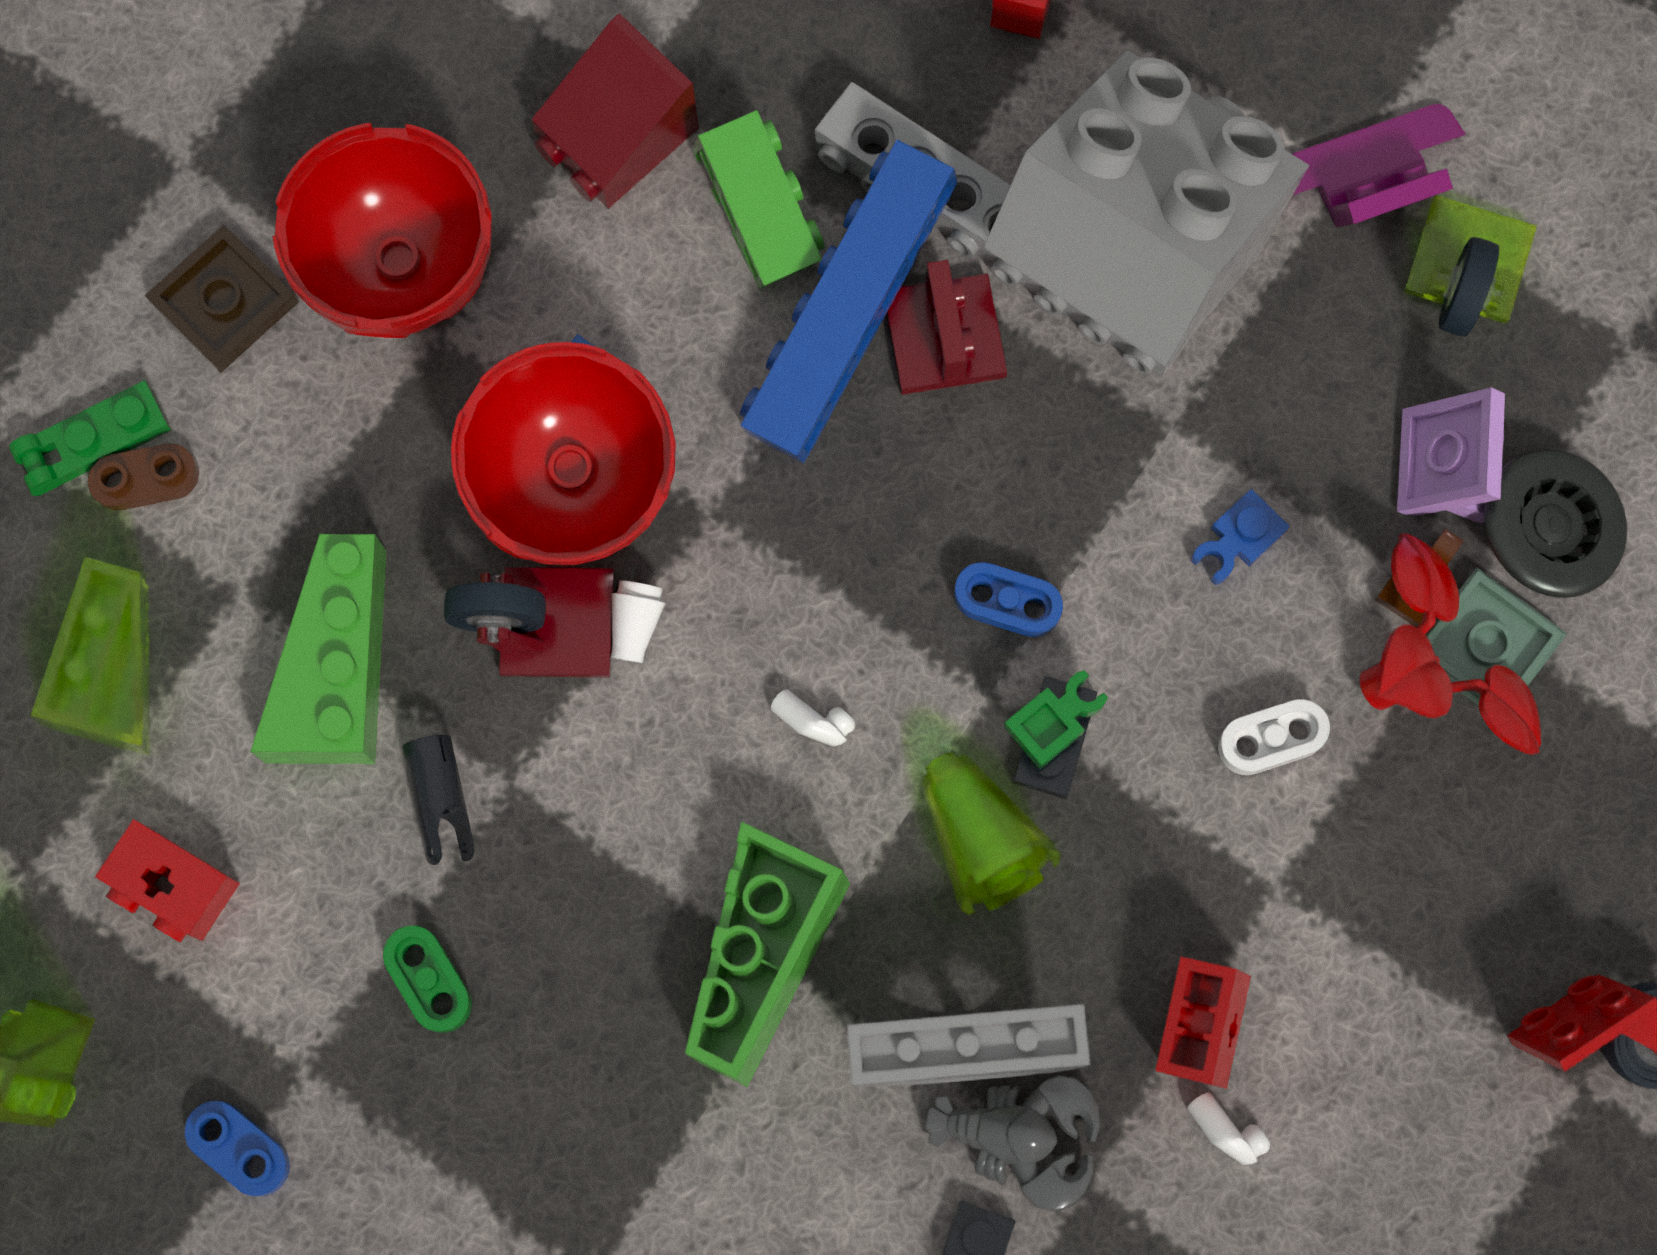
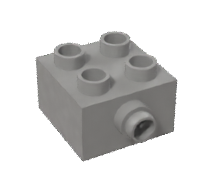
[983,50,1310,367]

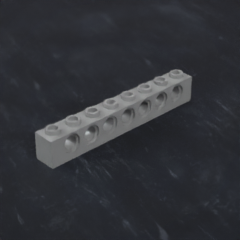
[815,82,1194,378]

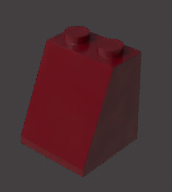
[532,13,699,209]

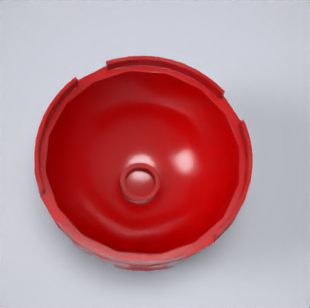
[272,123,492,338]
[451,342,676,565]

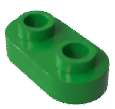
[383,925,472,1033]

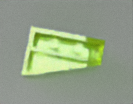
[30,557,150,756]

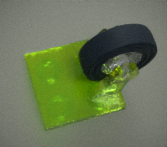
[1404,195,1537,337]

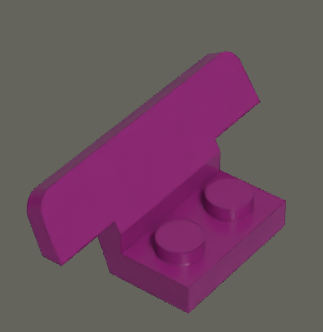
[1292,104,1466,228]

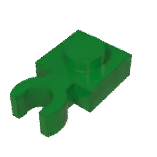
[1003,670,1108,769]

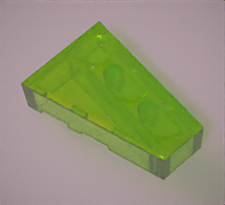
[0,999,95,1128]

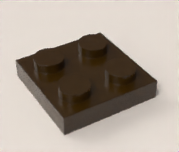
[145,225,299,373]

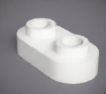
[1218,699,1330,775]

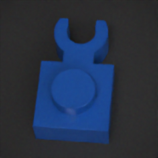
[1191,488,1290,585]

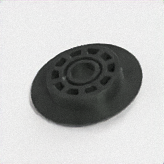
[1484,449,1628,598]

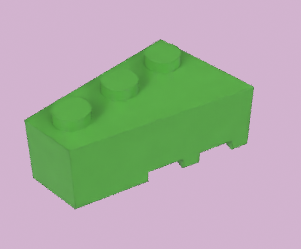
[692,110,825,290]

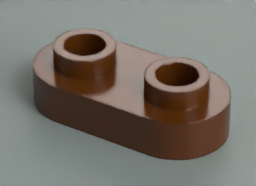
[88,443,199,511]

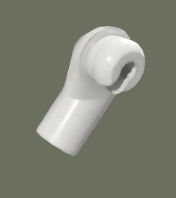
[771,689,855,746]
[1188,1092,1270,1165]

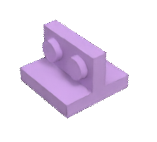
[1397,387,1505,523]

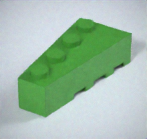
[250,534,386,764]
[685,821,850,1088]

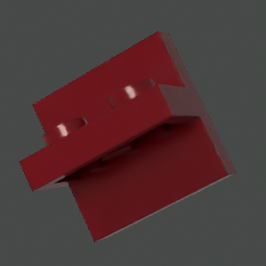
[886,260,1007,395]

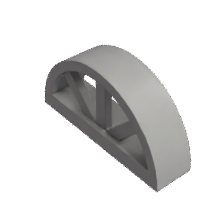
[847,1004,1090,1087]

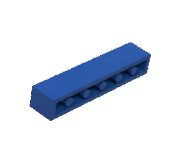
[740,140,958,464]

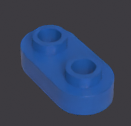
[954,562,1063,637]
[185,1101,290,1196]

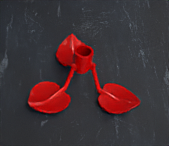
[1359,533,1541,755]

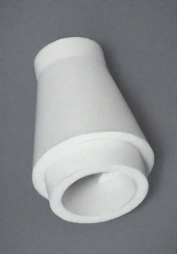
[610,580,665,663]

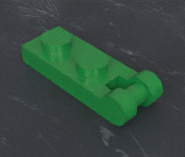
[9,380,171,496]

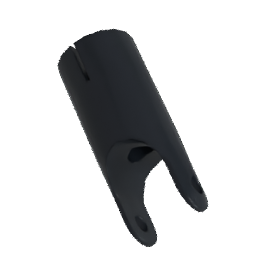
[402,735,474,865]

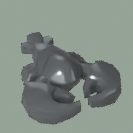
[924,1075,1100,1212]

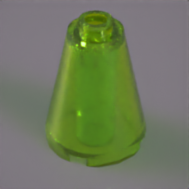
[921,752,1061,915]

